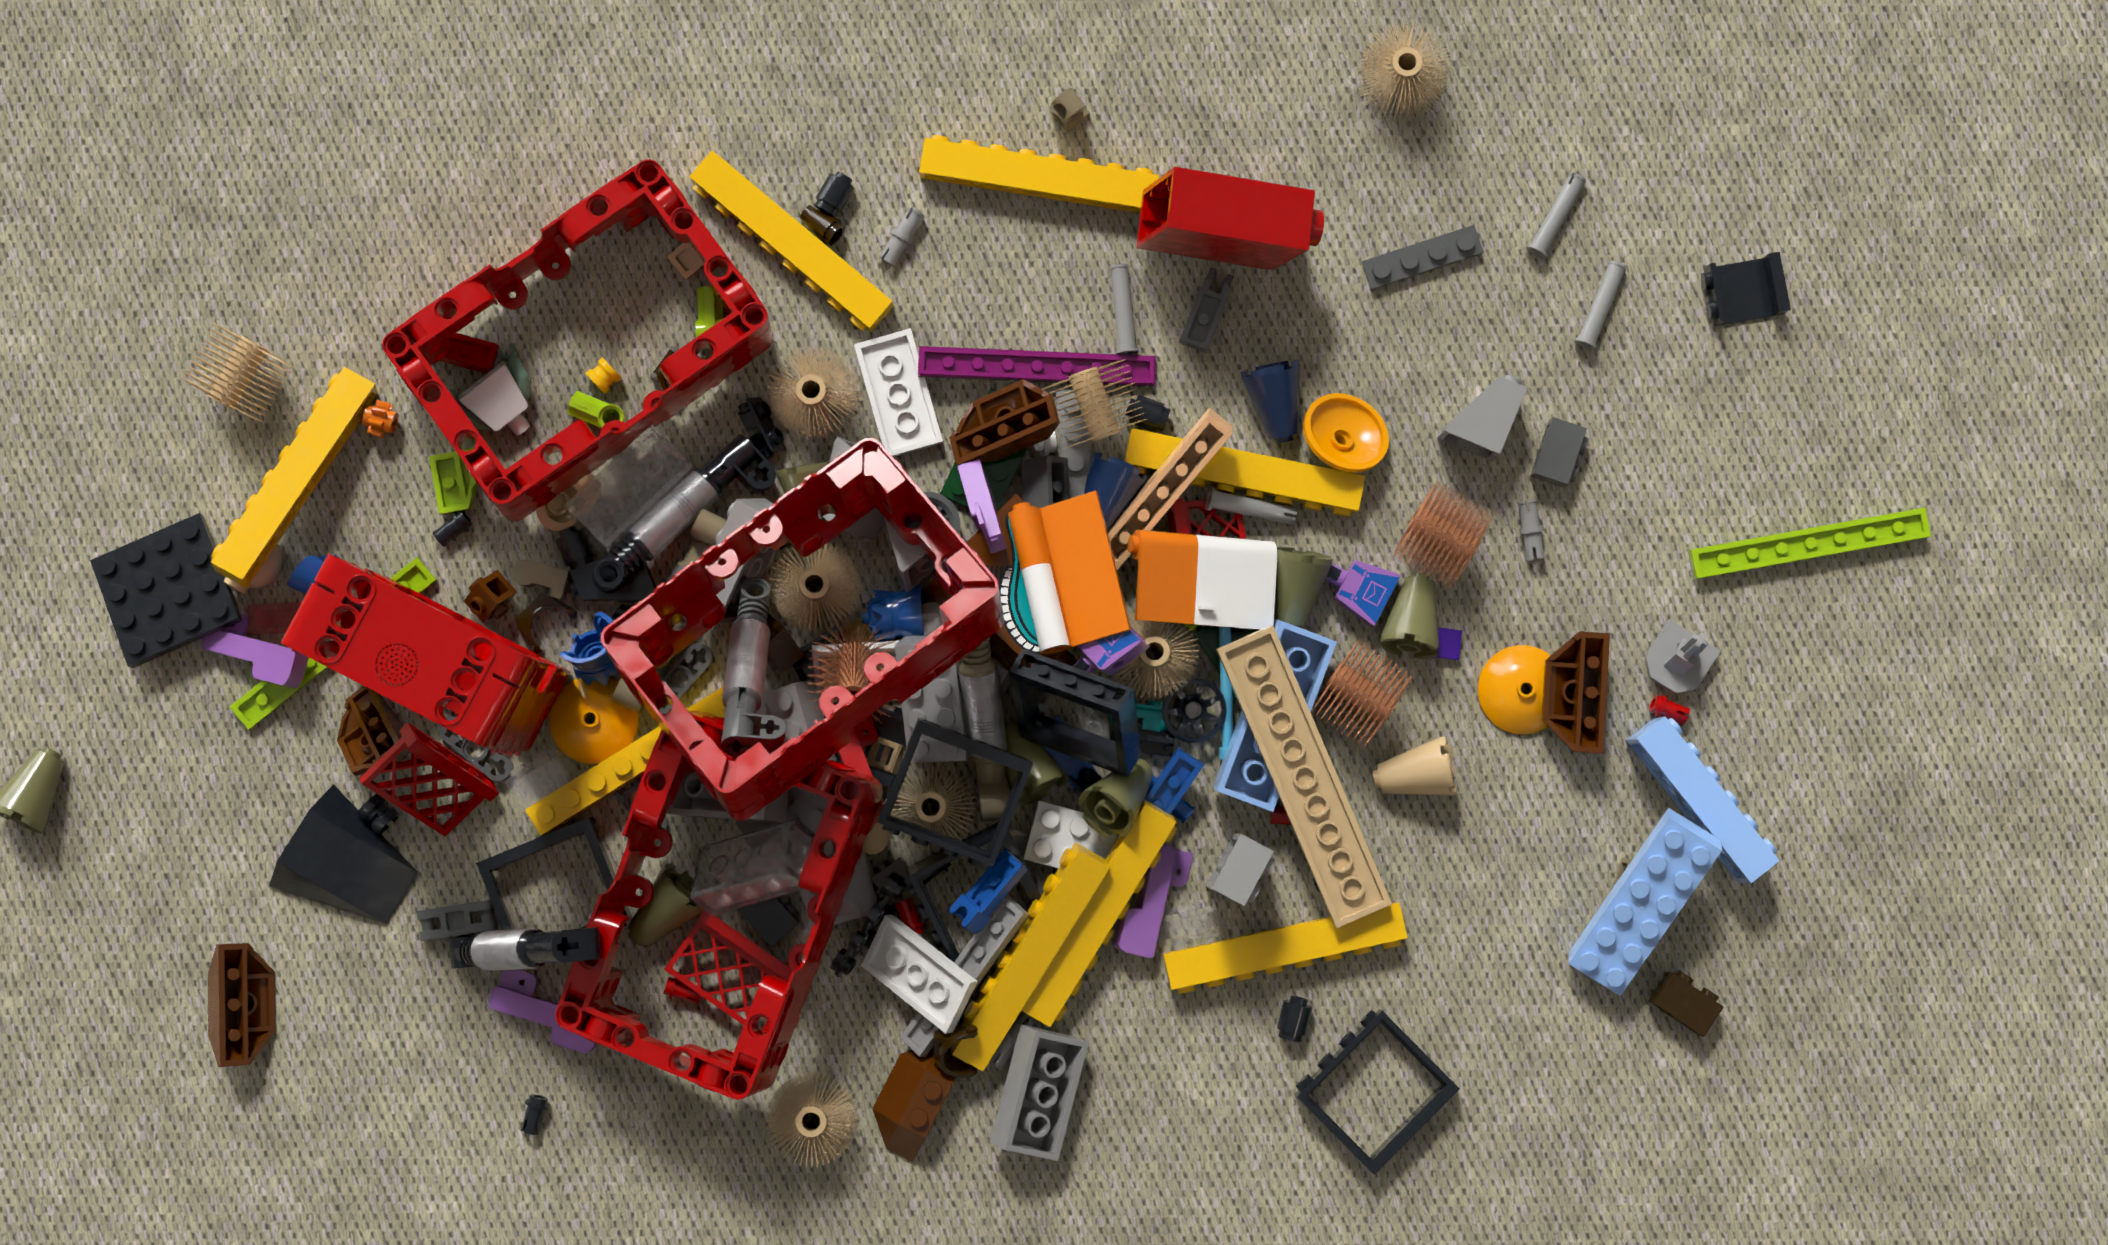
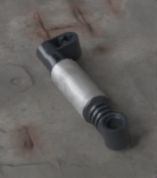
[591,434,776,592]
[449,927,601,971]

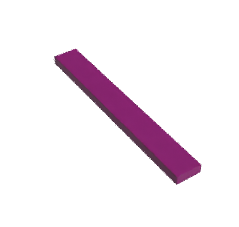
[918,346,1156,387]

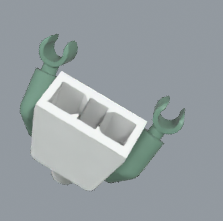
[448,343,531,436]

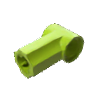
[695,286,724,337]
[566,390,628,428]

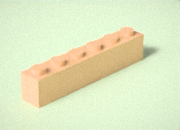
[1108,407,1233,570]

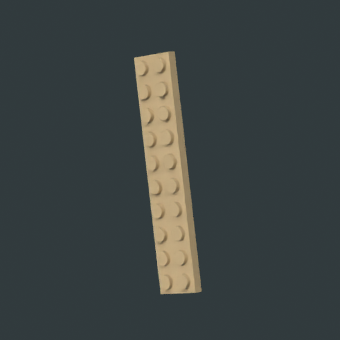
[1216,625,1392,928]

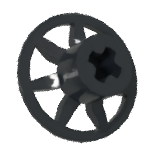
[1162,678,1227,743]

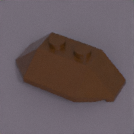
[949,379,1060,466]
[1541,631,1610,754]
[337,686,411,776]
[208,943,275,1067]
[872,1046,964,1162]

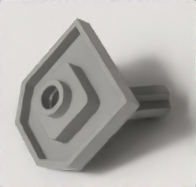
[1644,619,1720,694]

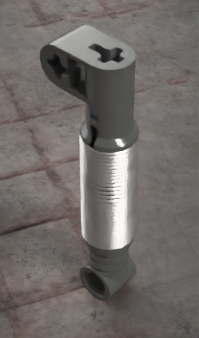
[721,577,786,757]

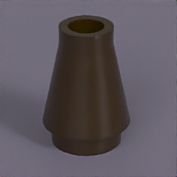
[800,205,845,246]

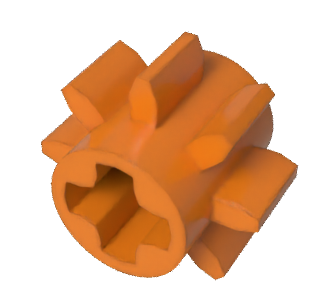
[362,400,399,438]

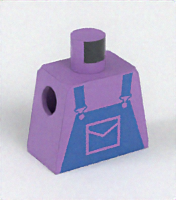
[1326,560,1401,628]
[1073,626,1150,675]

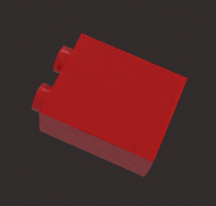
[1136,166,1324,270]

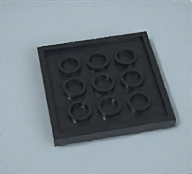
[90,513,243,669]

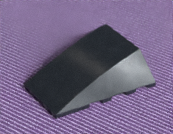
[269,784,419,924]

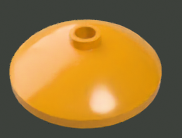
[1303,393,1389,473]
[1478,645,1550,735]
[549,678,639,764]

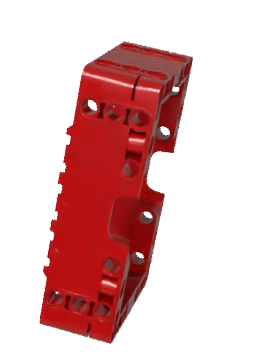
[382,159,773,522]
[601,438,1004,821]
[281,553,571,756]
[555,710,883,1100]

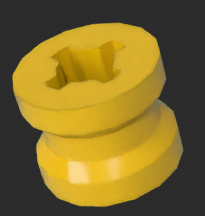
[585,357,623,395]

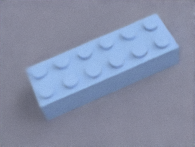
[1213,619,1337,812]
[1625,716,1779,883]
[1568,808,1722,996]

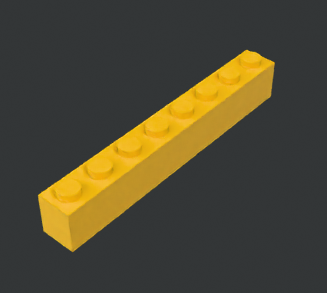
[919,135,1159,213]
[689,150,894,332]
[211,367,378,589]
[1125,428,1366,517]
[525,686,725,836]
[1021,799,1177,1027]
[950,842,1110,1071]
[1163,902,1408,994]

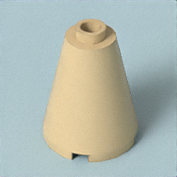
[1373,736,1458,796]

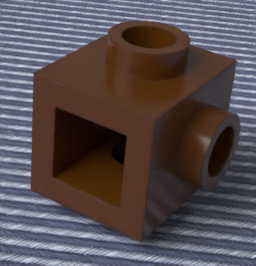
[464,570,517,623]

